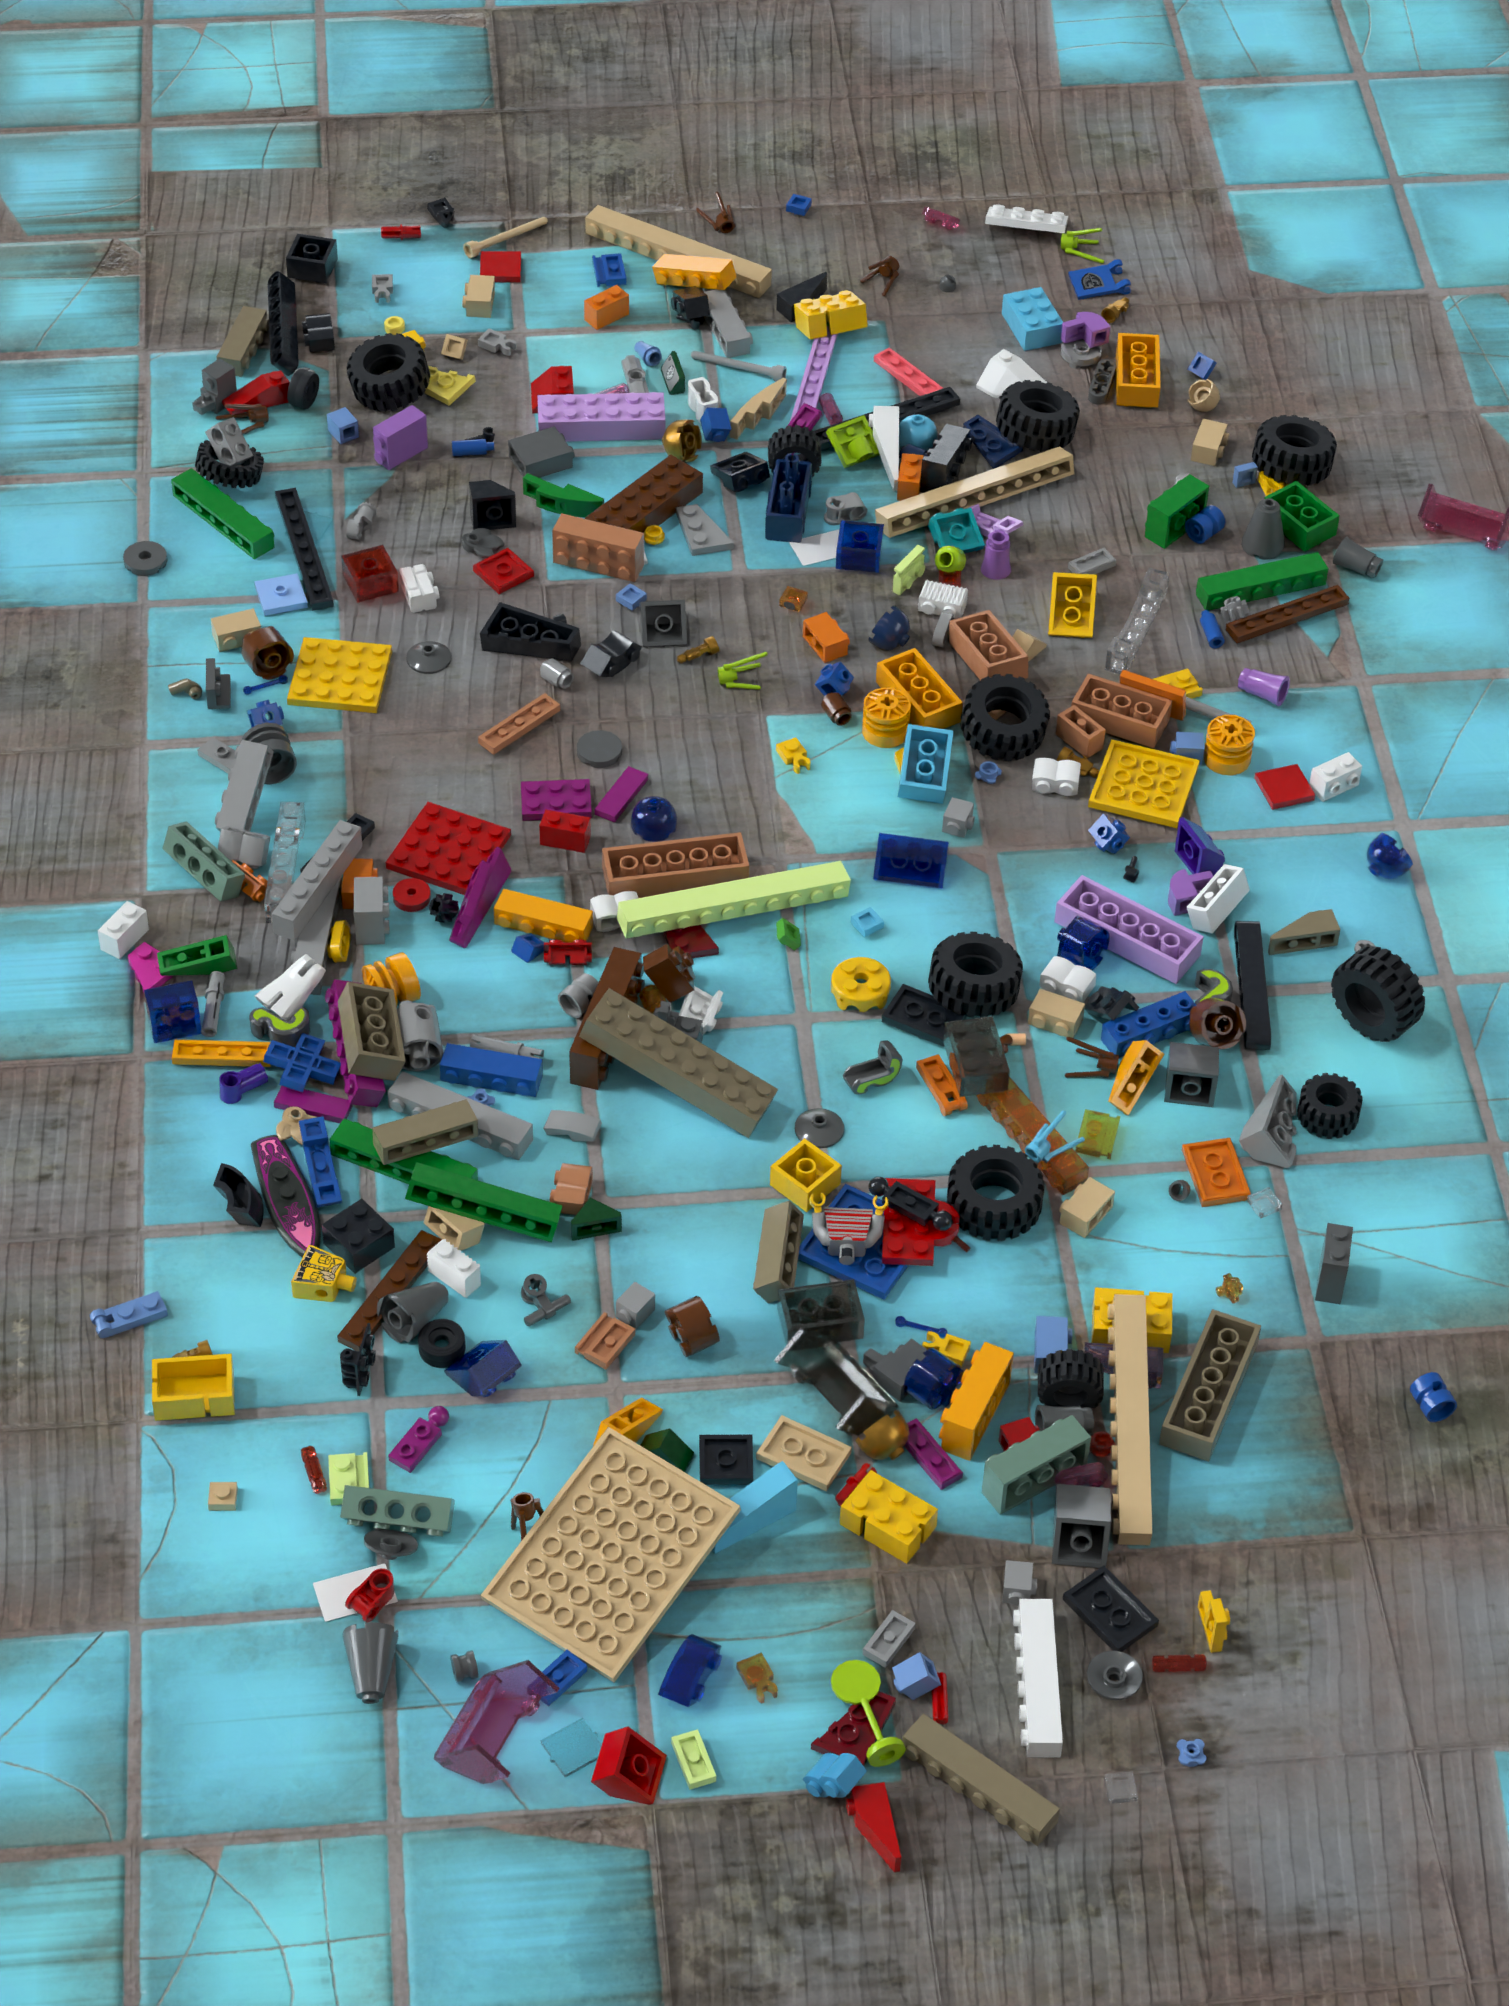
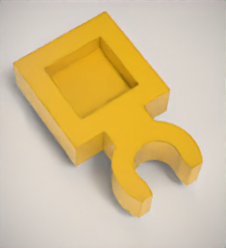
[776,737,811,774]
[922,1331,971,1367]

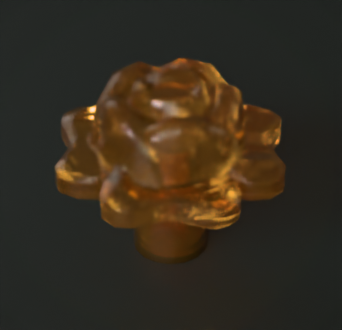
[1216,1273,1243,1303]

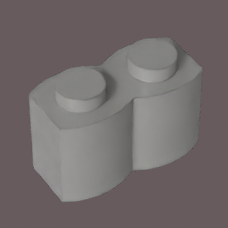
[218,826,271,869]

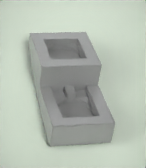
[543,1110,602,1141]

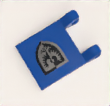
[1068,259,1131,300]

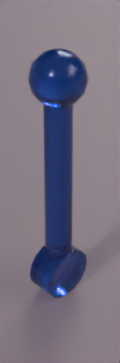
[243,675,288,695]
[895,1316,947,1338]

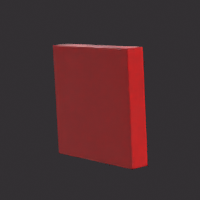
[480,251,521,282]
[473,548,534,594]
[1254,764,1315,810]

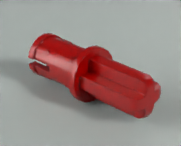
[381,224,421,240]
[835,1463,877,1507]

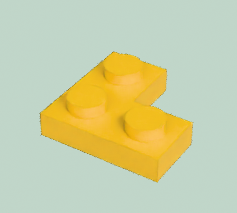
[1197,1590,1230,1653]

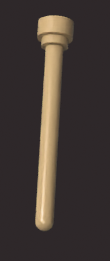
[463,217,548,259]

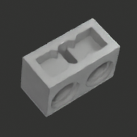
[205,417,253,466]

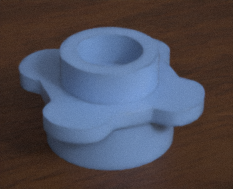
[975,761,1002,784]
[467,1089,495,1107]
[1177,1739,1206,1767]

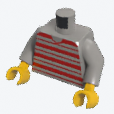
[809,1193,889,1265]

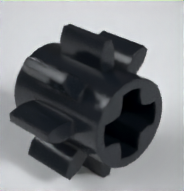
[429,893,459,923]

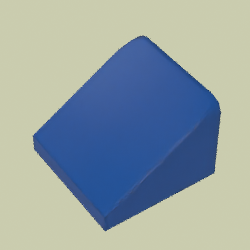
[511,933,544,962]

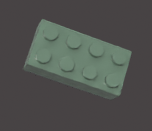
[982,1415,1091,1515]

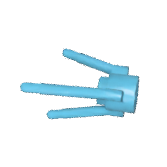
[1025,1110,1085,1163]

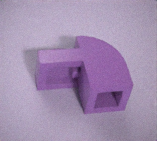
[1061,312,1110,348]
[1168,869,1213,916]

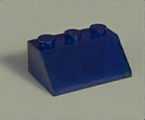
[873,833,950,888]

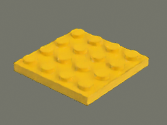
[287,637,392,713]
[1088,739,1200,828]

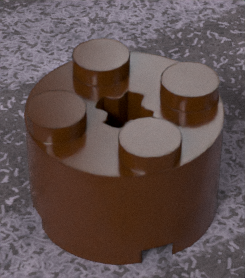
[242,626,294,680]
[1190,998,1246,1049]
[665,1296,720,1358]

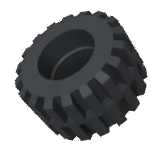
[768,425,822,477]
[1297,1073,1363,1139]
[1038,1349,1104,1408]

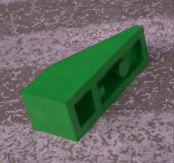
[157,935,238,976]

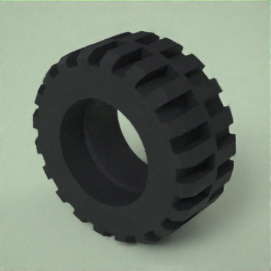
[347,333,430,412]
[996,380,1080,452]
[1252,415,1337,486]
[960,674,1050,761]
[928,931,1023,1018]
[1331,946,1425,1042]
[947,1144,1044,1241]

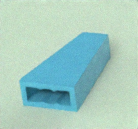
[712,1461,798,1554]

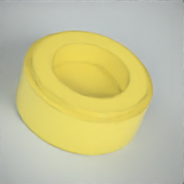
[384,316,405,335]

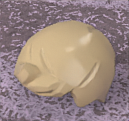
[1188,379,1220,412]

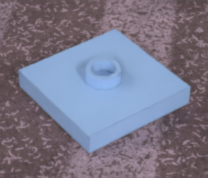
[254,573,308,616]

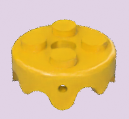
[831,957,891,1012]

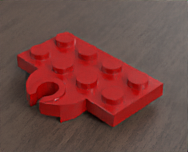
[882,1178,960,1266]

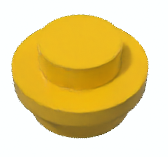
[644,525,665,545]

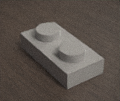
[862,1610,916,1668]

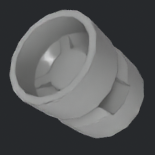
[558,973,599,1018]

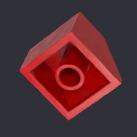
[531,366,574,414]
[591,1726,667,1805]

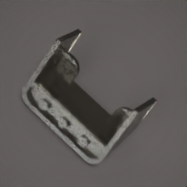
[774,1329,898,1436]

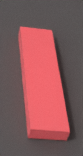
[874,347,944,396]

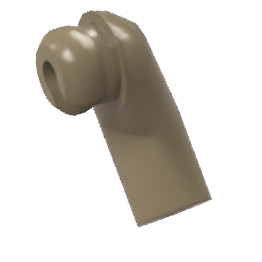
[168,678,202,699]

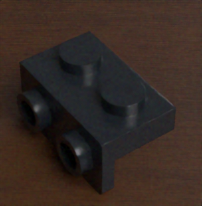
[1085,986,1140,1021]

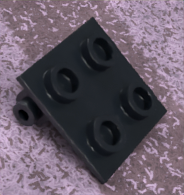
[340,1323,376,1396]

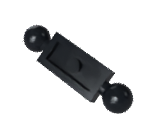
[868,1176,953,1231]

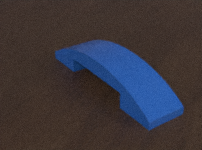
[299,1116,342,1208]

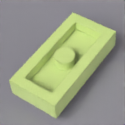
[671,1729,716,1790]

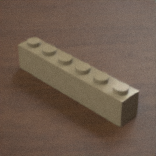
[902,1713,1060,1846]

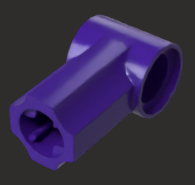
[219,1063,268,1104]

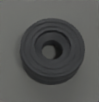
[287,369,319,409]
[418,1319,466,1368]

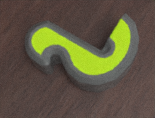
[1195,969,1233,1005]
[249,1007,310,1047]
[843,1040,903,1094]

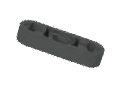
[1088,359,1116,404]

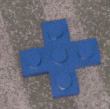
[263,1033,341,1092]

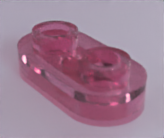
[922,206,960,230]
[1054,1462,1108,1487]

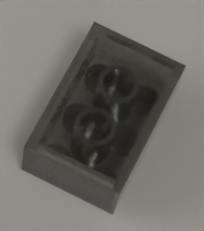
[943,1016,1010,1097]
[777,1279,865,1349]

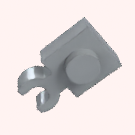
[372,274,393,303]
[478,329,517,356]

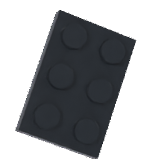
[881,984,967,1048]
[1063,1566,1159,1652]

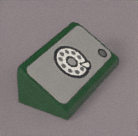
[661,351,685,395]

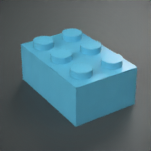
[1002,287,1063,351]
[897,724,953,804]

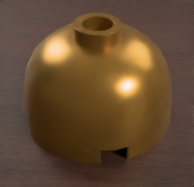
[662,420,702,462]
[855,1410,909,1460]

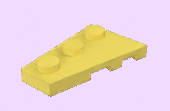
[425,366,476,406]

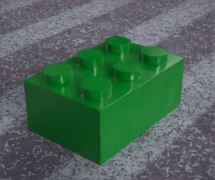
[1144,474,1210,549]
[1264,481,1340,552]

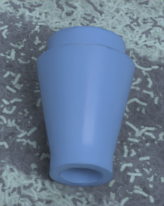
[634,341,662,366]

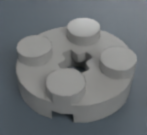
[1061,339,1102,369]

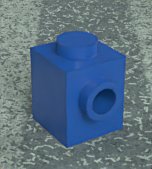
[700,407,731,442]

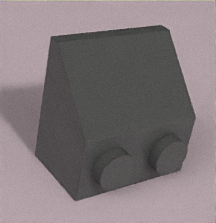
[639,600,687,647]

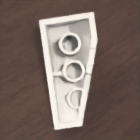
[976,349,1047,399]
[869,406,899,491]

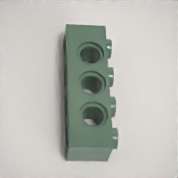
[162,821,245,902]
[340,1485,455,1537]

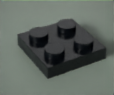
[699,1434,753,1485]

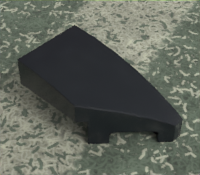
[427,198,455,228]

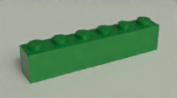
[171,468,275,560]
[1196,552,1329,611]
[329,1119,478,1184]
[405,1162,562,1243]

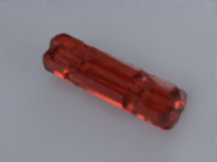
[301,1446,327,1494]
[1152,1654,1207,1672]

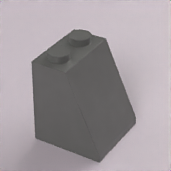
[1164,1042,1219,1107]
[1052,1484,1111,1568]

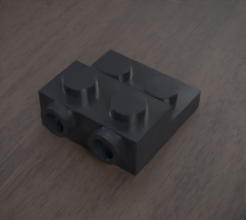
[710,452,770,492]

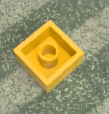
[770,1138,842,1212]

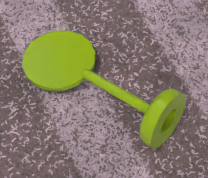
[831,1660,906,1767]

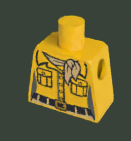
[291,1245,357,1302]

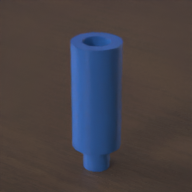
[452,439,494,456]
[1200,610,1225,649]

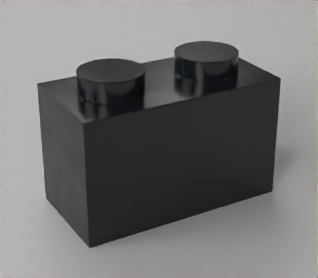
[671,286,710,320]

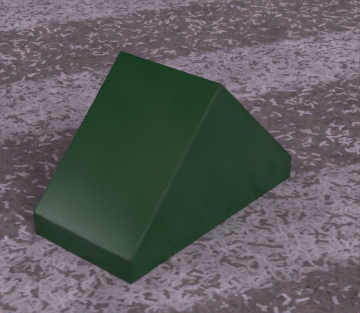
[571,1197,622,1241]
[640,1428,694,1472]

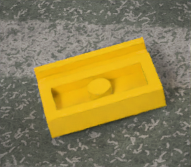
[1153,668,1203,699]

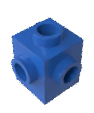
[814,661,854,696]
[247,700,284,728]
[1088,813,1130,854]

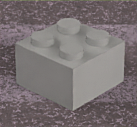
[354,877,390,945]

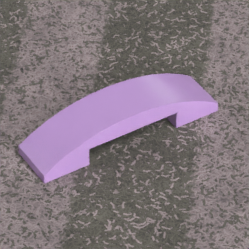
[969,504,1023,536]

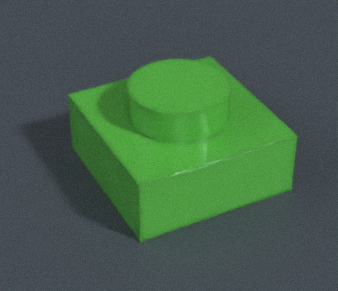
[776,918,801,951]

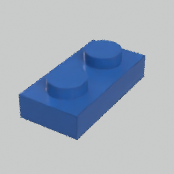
[528,1649,587,1706]

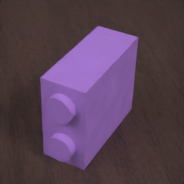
[373,405,428,470]

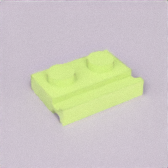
[893,545,925,595]
[328,1452,370,1505]

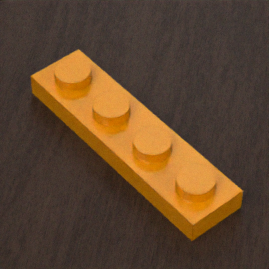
[172,1039,271,1067]

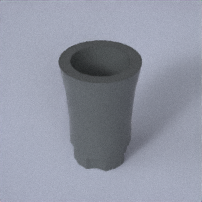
[1333,536,1383,578]
[1035,1405,1094,1433]

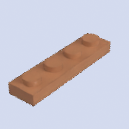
[478,693,560,755]

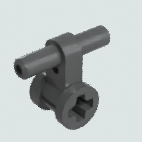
[521,1274,571,1326]

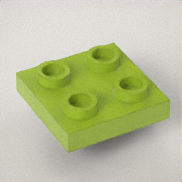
[826,415,880,469]

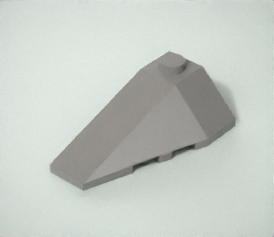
[1239,1075,1296,1168]

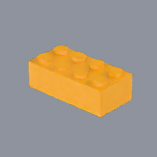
[1116,333,1161,407]
[876,648,963,729]
[939,1342,1014,1461]

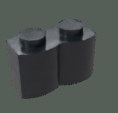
[302,313,335,352]

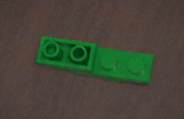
[523,473,604,518]

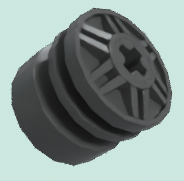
[242,723,297,785]

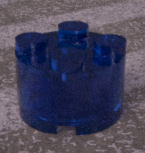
[1057,916,1110,970]
[904,1348,964,1410]

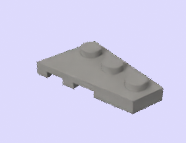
[676,504,734,556]

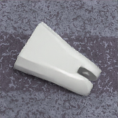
[255,954,326,1022]

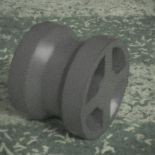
[450,1650,478,1683]

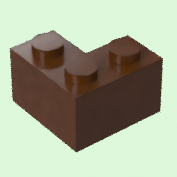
[643,944,695,1003]

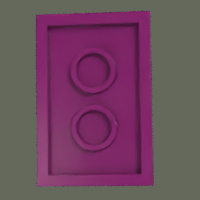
[521,779,592,821]

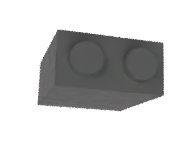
[508,426,575,478]
[1315,1223,1353,1304]

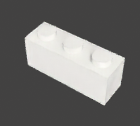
[1187,864,1250,934]

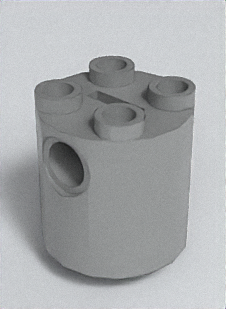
[397,1000,444,1072]

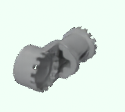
[347,502,377,540]

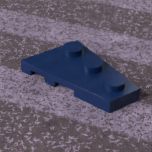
[963,415,1023,469]

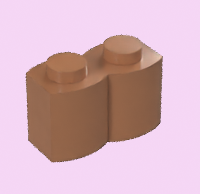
[550,1163,593,1215]

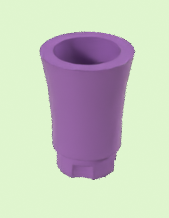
[981,530,1011,580]
[1238,668,1290,706]

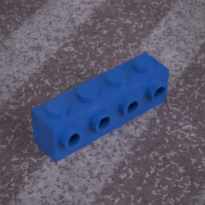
[1101,991,1196,1058]

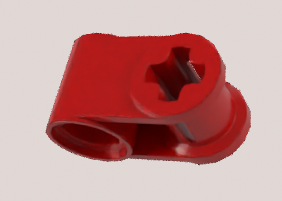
[345,1568,394,1623]

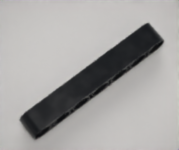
[267,271,299,376]
[1234,921,1271,1050]

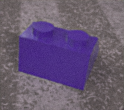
[1174,817,1225,876]

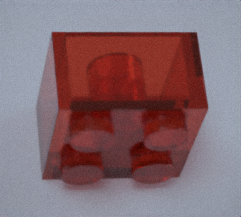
[341,545,399,603]

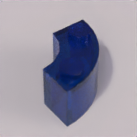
[658,1634,722,1707]

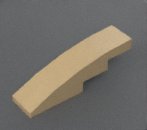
[730,378,787,440]

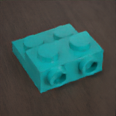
[928,508,985,554]

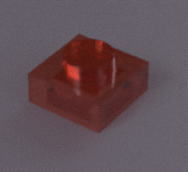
[939,570,961,588]

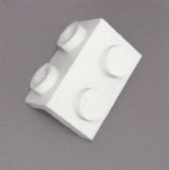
[679,986,723,1035]

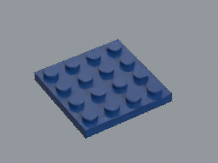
[798,1184,909,1300]

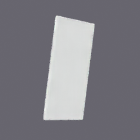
[789,529,858,566]
[313,1564,398,1622]

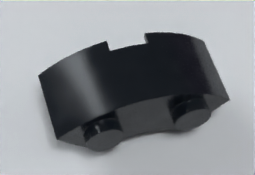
[580,630,642,677]
[213,1163,264,1227]

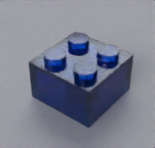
[836,520,884,573]
[144,980,202,1043]

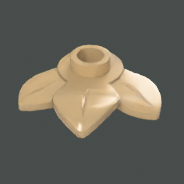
[276,1106,317,1145]

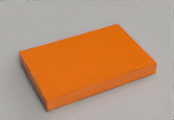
[1120,670,1186,721]
[1182,1138,1251,1207]

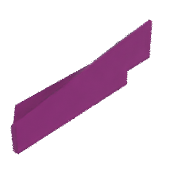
[449,847,511,948]

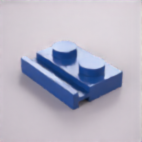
[592,253,626,287]

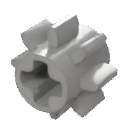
[1221,597,1249,622]

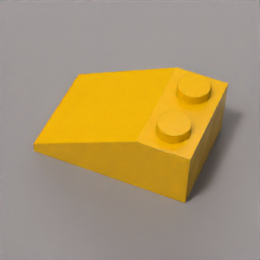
[1048,572,1097,638]

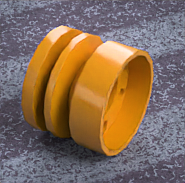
[862,687,911,748]
[1203,714,1255,775]
[362,952,421,1007]

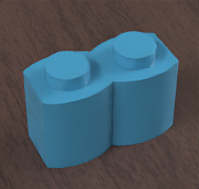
[803,1753,867,1798]

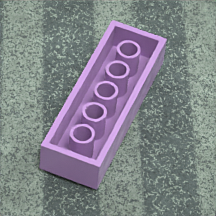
[537,392,665,442]
[1055,875,1204,984]

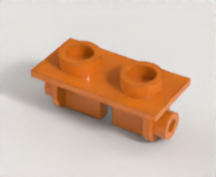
[232,860,274,902]

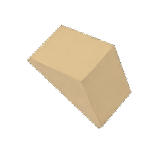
[1013,629,1047,662]

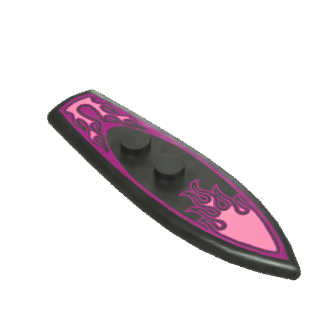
[251,1135,321,1258]

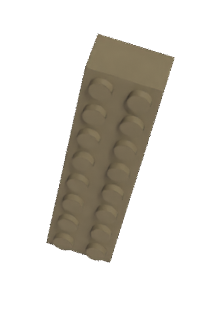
[579,988,778,1138]

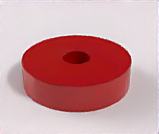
[393,878,431,912]

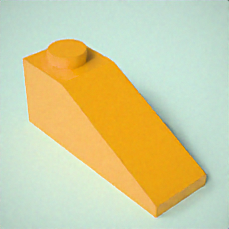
[1108,1040,1164,1115]
[593,1397,663,1446]

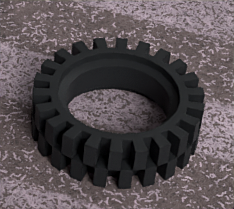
[195,440,264,488]

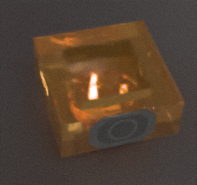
[779,586,808,612]

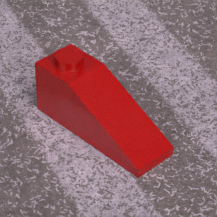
[222,370,290,415]
[846,1782,901,1872]

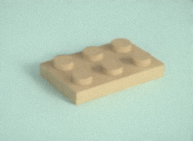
[756,1415,852,1492]

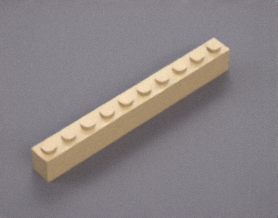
[585,205,772,298]
[875,446,1074,538]
[1107,1294,1152,1545]

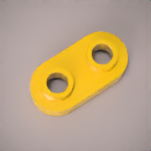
[327,920,351,963]

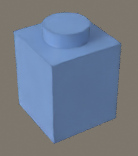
[327,407,359,444]
[1170,732,1204,765]
[892,1652,941,1700]

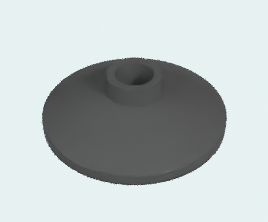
[406,641,451,674]
[795,1108,844,1148]
[364,1529,418,1560]
[1087,1651,1143,1700]

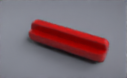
[932,1672,948,1725]

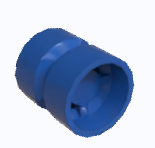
[1185,505,1226,544]
[1410,1372,1457,1422]

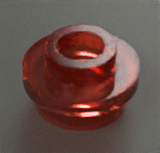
[1089,1431,1115,1457]

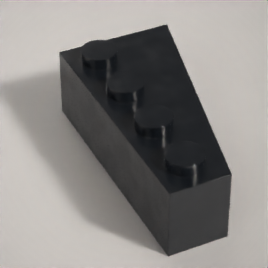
[920,424,973,493]
[480,602,581,661]

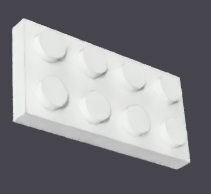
[985,205,1068,233]

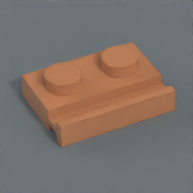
[575,1312,635,1370]

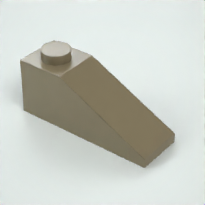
[1268,909,1340,955]

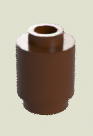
[821,692,852,726]

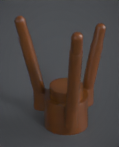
[696,191,736,233]
[860,256,900,296]
[216,404,269,434]
[1065,1037,1119,1078]
[510,1492,544,1541]

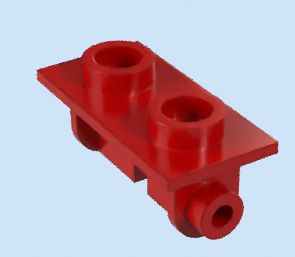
[544,940,592,965]

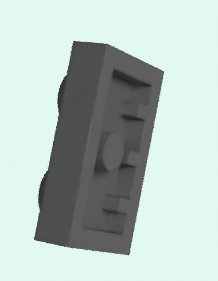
[206,658,231,709]

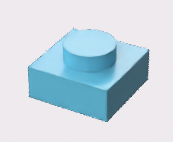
[851,907,884,937]

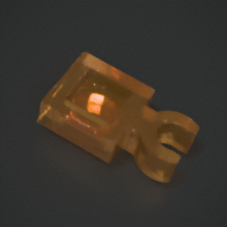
[736,1652,778,1704]

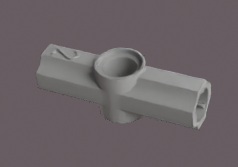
[621,355,649,393]

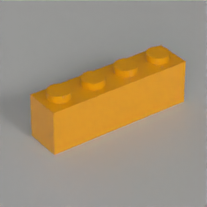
[652,254,737,290]
[494,888,593,942]

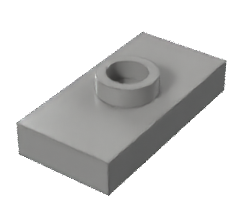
[1068,548,1116,575]
[197,737,236,774]

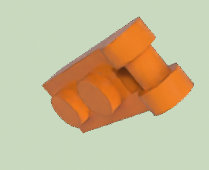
[916,1054,968,1116]

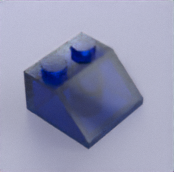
[444,1340,522,1397]

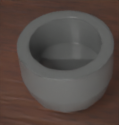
[939,274,956,292]
[1169,1180,1191,1201]

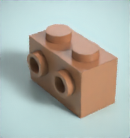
[1056,705,1106,759]

